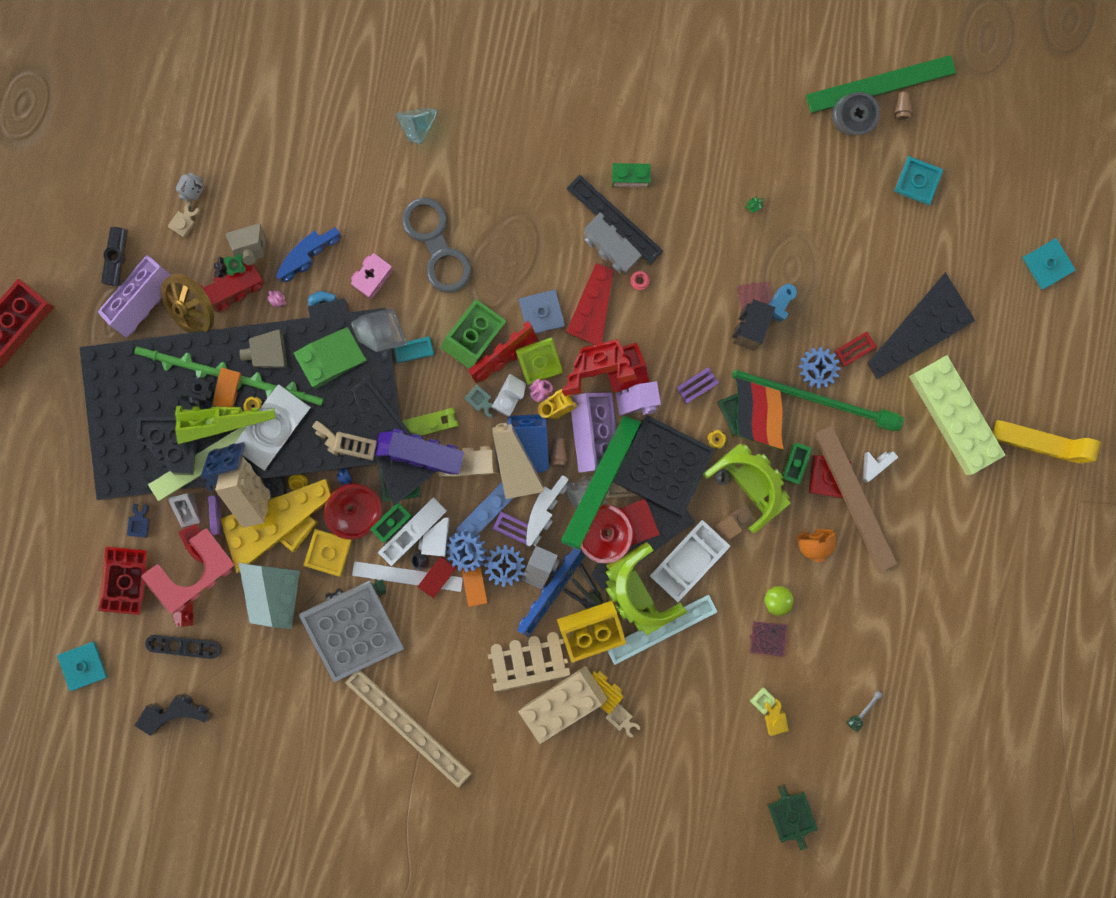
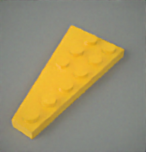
[220,479,332,573]

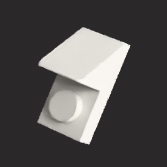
[492,374,526,417]
[862,452,898,483]

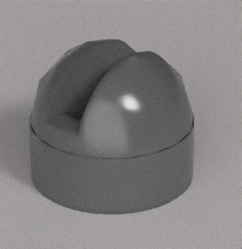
[715,470,731,485]

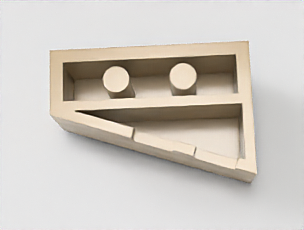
[439,446,501,477]

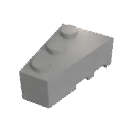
[583,212,641,275]
[521,546,560,590]

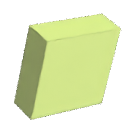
[750,687,775,715]

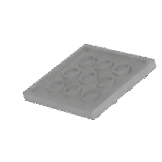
[299,580,404,682]

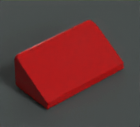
[417,556,457,599]

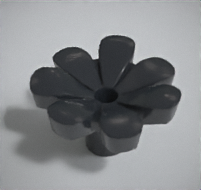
[213,256,227,278]

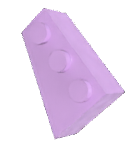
[616,381,661,416]

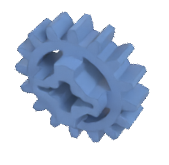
[798,347,841,389]
[445,529,487,572]
[484,545,526,587]

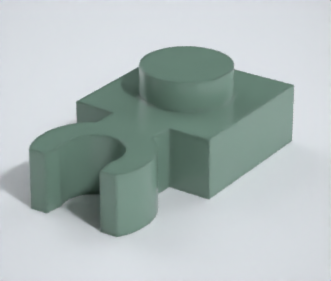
[464,384,494,418]

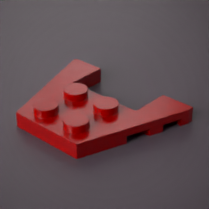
[562,339,637,396]

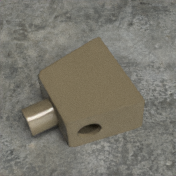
[225,223,267,265]
[240,330,288,369]

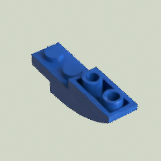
[276,227,342,283]

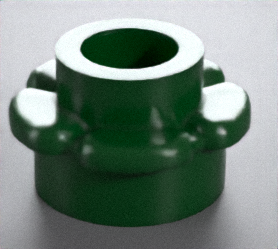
[372,579,386,597]

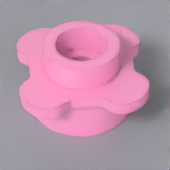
[267,290,286,308]

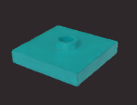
[894,156,944,206]
[1022,238,1076,290]
[57,641,108,691]

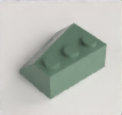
[238,563,300,629]

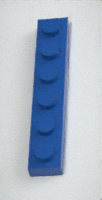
[517,548,586,637]

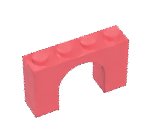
[140,528,234,614]

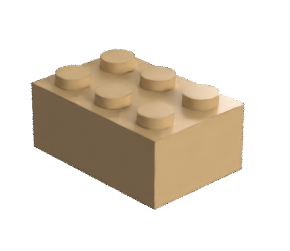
[215,456,270,528]

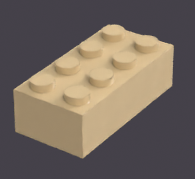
[518,666,607,744]

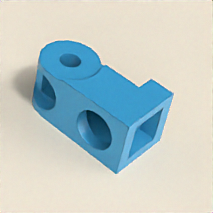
[769,284,797,323]

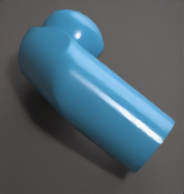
[308,291,336,306]

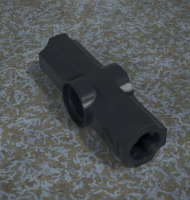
[101,227,128,286]

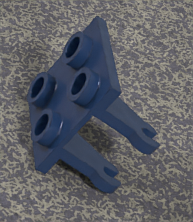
[201,442,245,491]

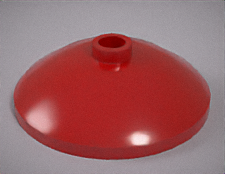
[324,483,382,540]
[581,504,634,563]

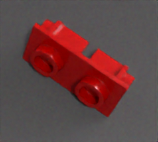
[173,599,194,627]

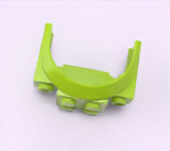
[703,443,791,533]
[606,542,688,636]

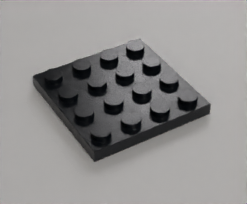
[613,415,715,518]

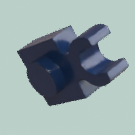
[127,503,150,538]

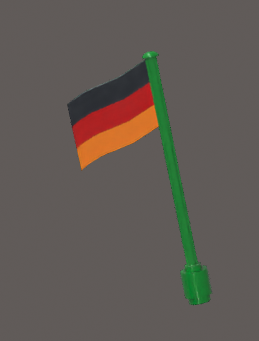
[732,369,904,450]

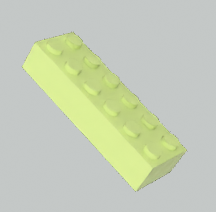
[909,355,1006,475]

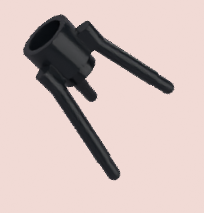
[563,563,603,608]

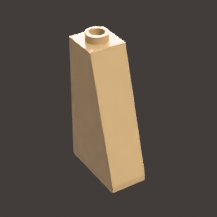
[492,423,544,499]

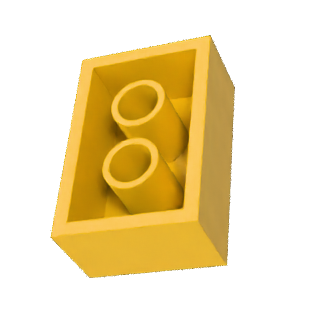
[557,601,627,663]

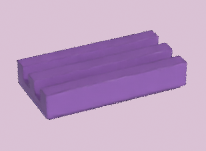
[676,367,719,404]
[208,496,222,535]
[493,512,528,544]

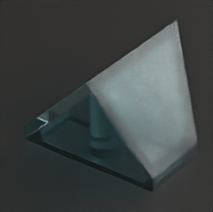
[394,108,438,144]

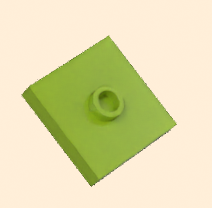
[516,337,564,385]

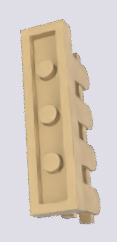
[488,632,571,693]

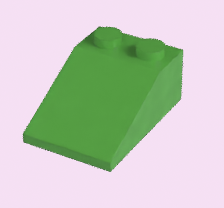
[440,299,506,369]
[294,327,367,389]

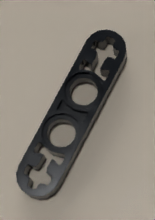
[145,634,222,659]

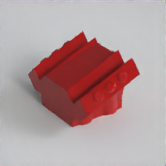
[98,546,147,615]

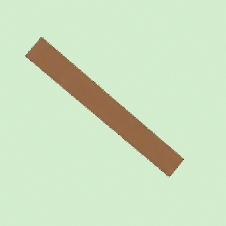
[814,425,897,572]

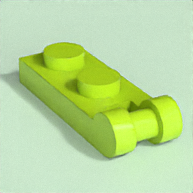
[402,408,459,436]

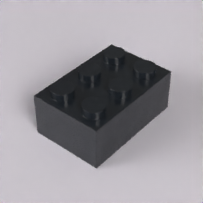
[732,299,776,351]

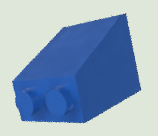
[508,414,549,473]

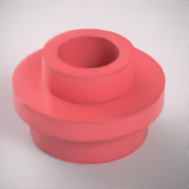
[630,271,649,290]

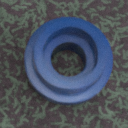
[336,468,353,485]

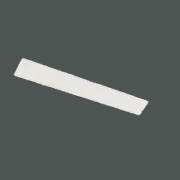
[352,562,463,592]

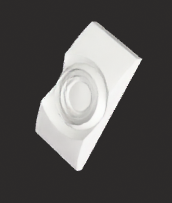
[235,384,311,470]
[650,520,730,602]

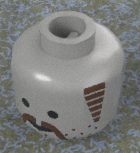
[176,173,205,202]

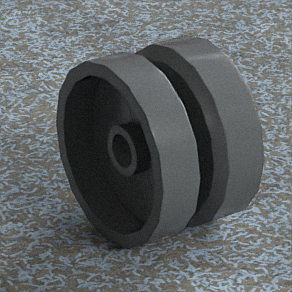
[832,92,880,136]

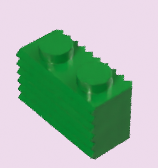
[781,442,813,485]

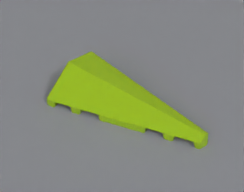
[175,406,276,444]

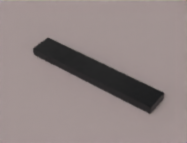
[567,175,663,265]

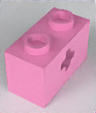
[351,253,394,300]

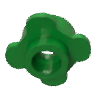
[744,196,764,213]
[224,254,246,275]

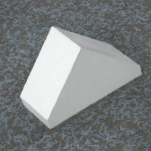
[168,493,200,528]

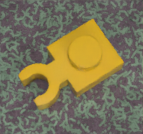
[765,699,789,736]

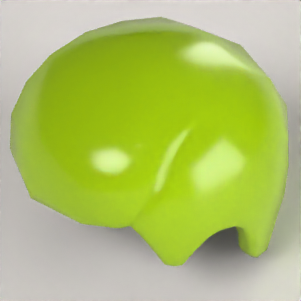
[764,586,794,617]

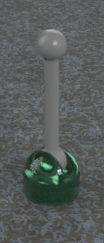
[846,691,882,733]

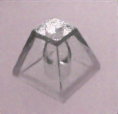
[351,308,407,352]

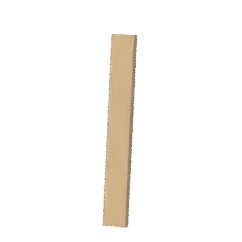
[345,670,472,788]

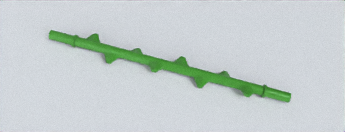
[134,347,324,406]

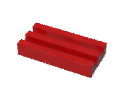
[833,331,877,367]

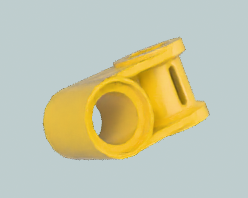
[538,389,577,420]

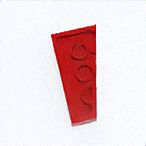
[566,263,613,345]
[468,321,539,384]

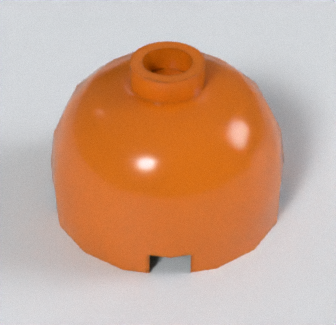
[797,529,837,562]

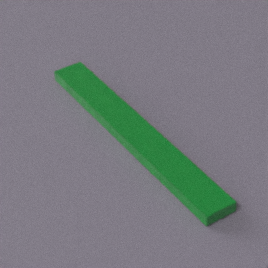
[805,55,956,114]
[561,416,641,550]

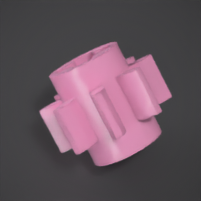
[529,378,554,402]

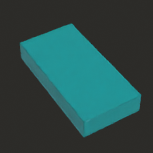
[393,336,435,364]

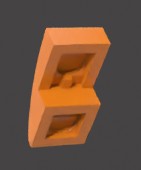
[213,367,242,407]
[462,566,488,607]

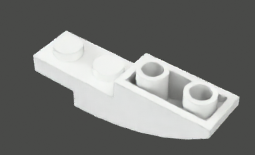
[526,475,569,548]
[378,497,447,566]

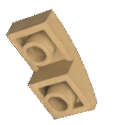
[312,421,344,456]

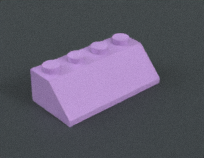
[98,255,172,338]
[571,393,616,473]

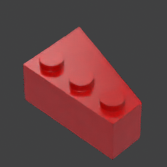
[199,263,266,313]

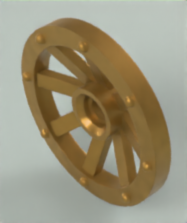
[161,273,215,333]

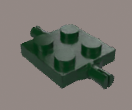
[767,784,818,850]

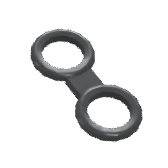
[402,197,472,293]

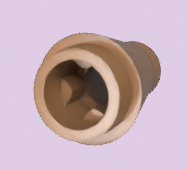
[894,92,913,122]
[549,438,568,467]

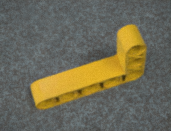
[993,420,1102,464]

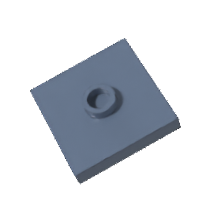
[519,290,565,334]

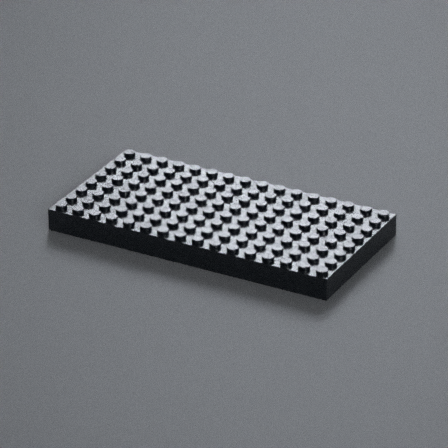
[79,308,402,501]

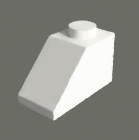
[418,517,450,556]

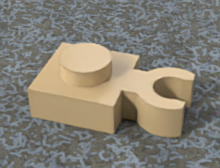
[168,202,201,238]
[605,703,640,738]

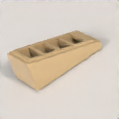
[332,432,377,460]

